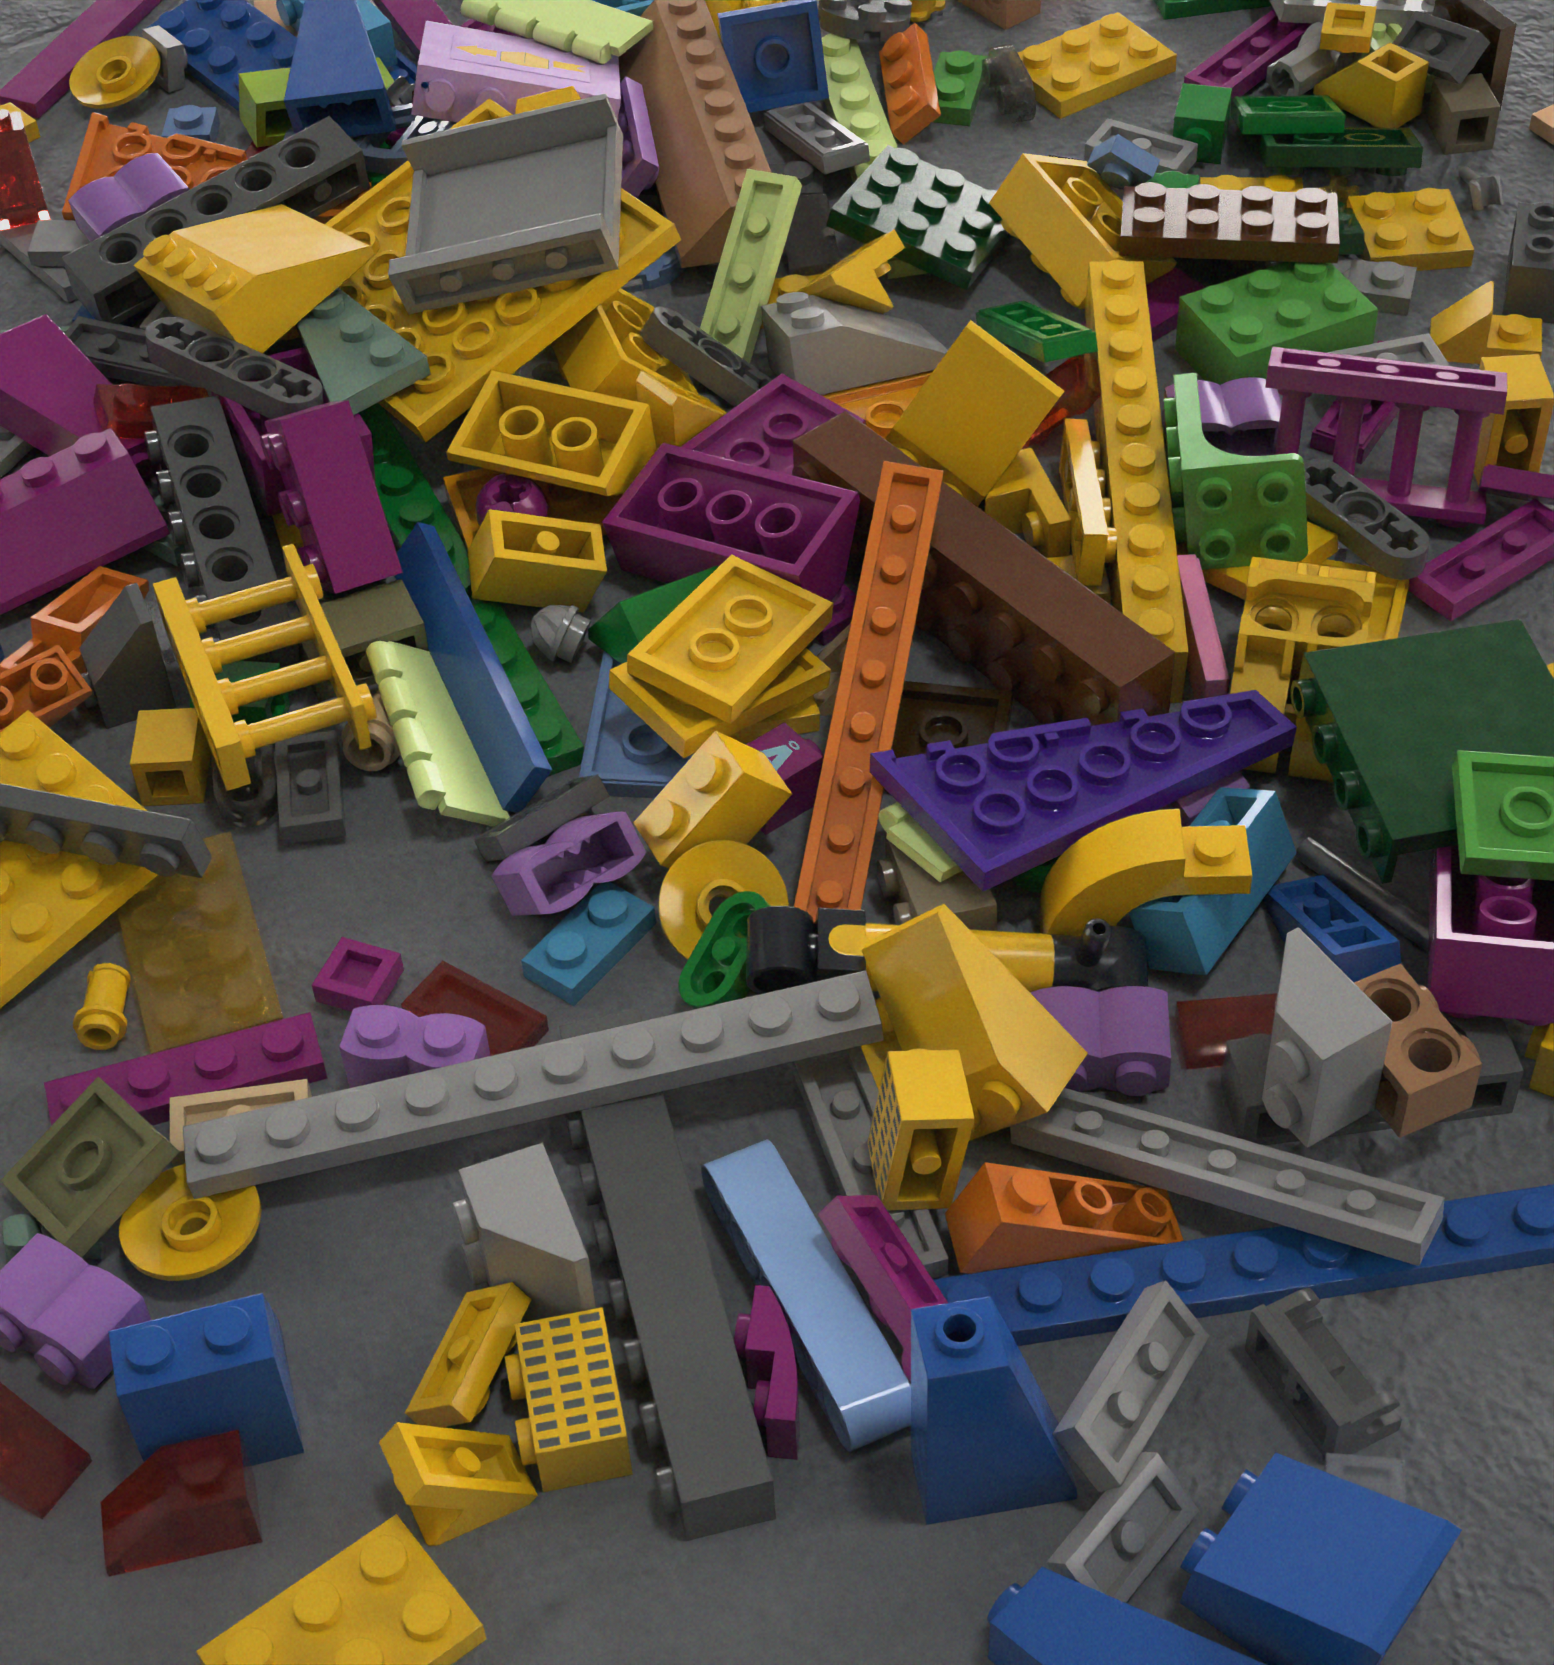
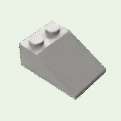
[761,292,948,395]

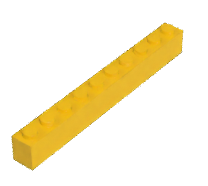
[1085,260,1189,703]

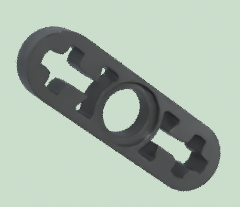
[640,306,772,407]
[1304,459,1430,580]

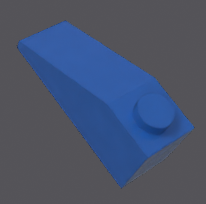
[1263,875,1401,982]

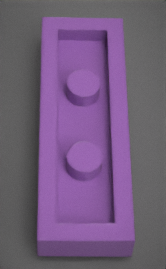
[618,76,659,198]

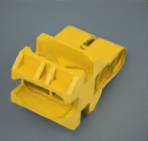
[1230,557,1376,782]

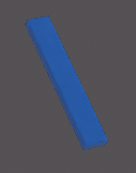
[394,522,552,813]

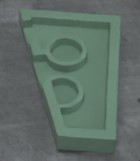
[295,288,431,415]

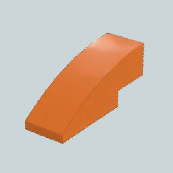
[0,566,149,674]

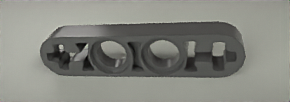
[144,317,324,419]

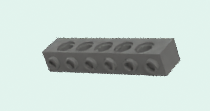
[61,116,370,324]
[144,396,299,668]

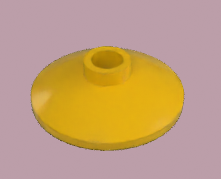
[69,36,161,109]
[658,840,789,960]
[119,1164,262,1281]

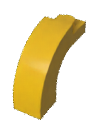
[1039,809,1252,936]

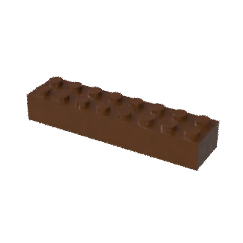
[792,411,1175,726]

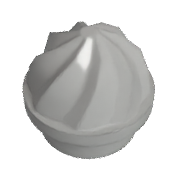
[531,605,591,663]

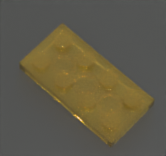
[117,831,284,1054]

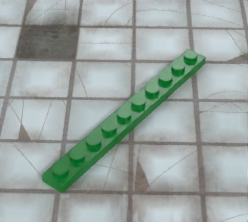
[359,403,584,776]

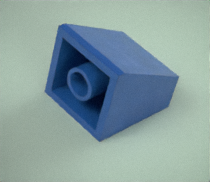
[108,1293,304,1491]
[1179,1452,1462,1665]

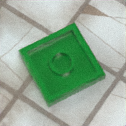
[1231,95,1345,134]

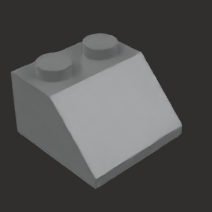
[1262,927,1393,1148]
[452,1143,596,1321]

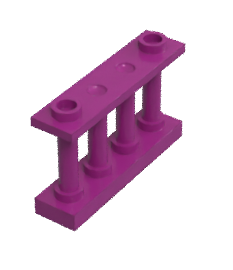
[1265,347,1507,528]

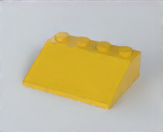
[133,204,375,354]

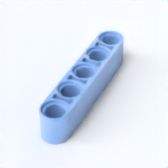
[701,1139,911,1452]

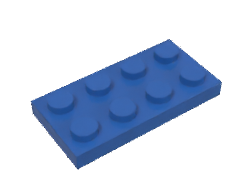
[147,0,297,111]

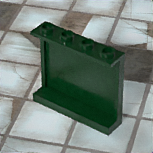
[1291,619,1554,884]

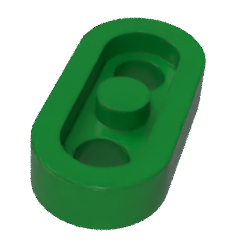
[678,891,771,1010]

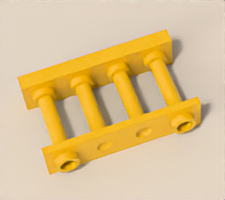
[153,544,377,791]

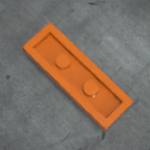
[879,23,941,145]

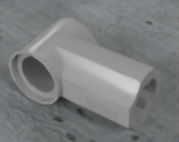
[1266,22,1362,96]

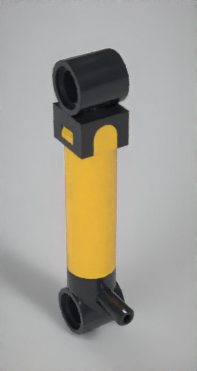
[746,906,1149,994]

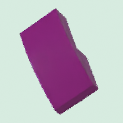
[734,1285,800,1460]

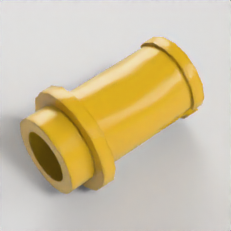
[73,963,131,1050]

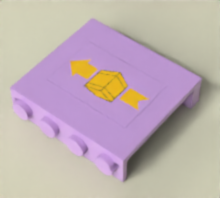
[411,21,621,122]

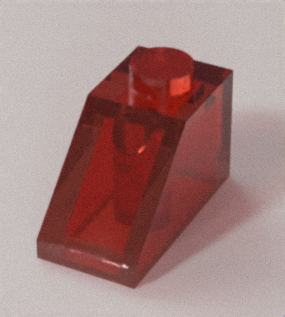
[100,1429,263,1577]

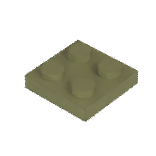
[0,1077,180,1258]

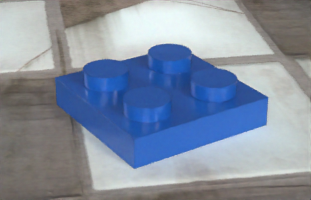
[717,0,829,113]

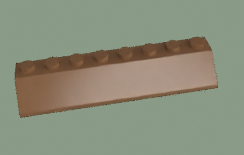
[618,0,784,268]

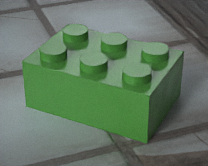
[1175,262,1378,390]

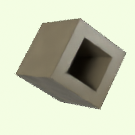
[1426,73,1500,155]

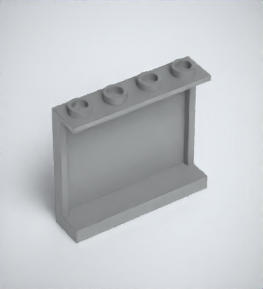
[388,94,623,314]

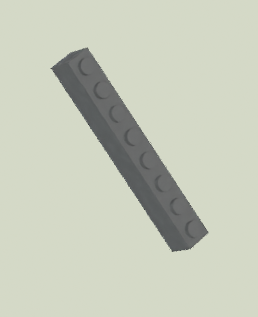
[559,1009,776,1541]

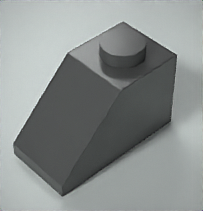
[79,583,176,729]

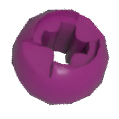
[475,473,549,526]

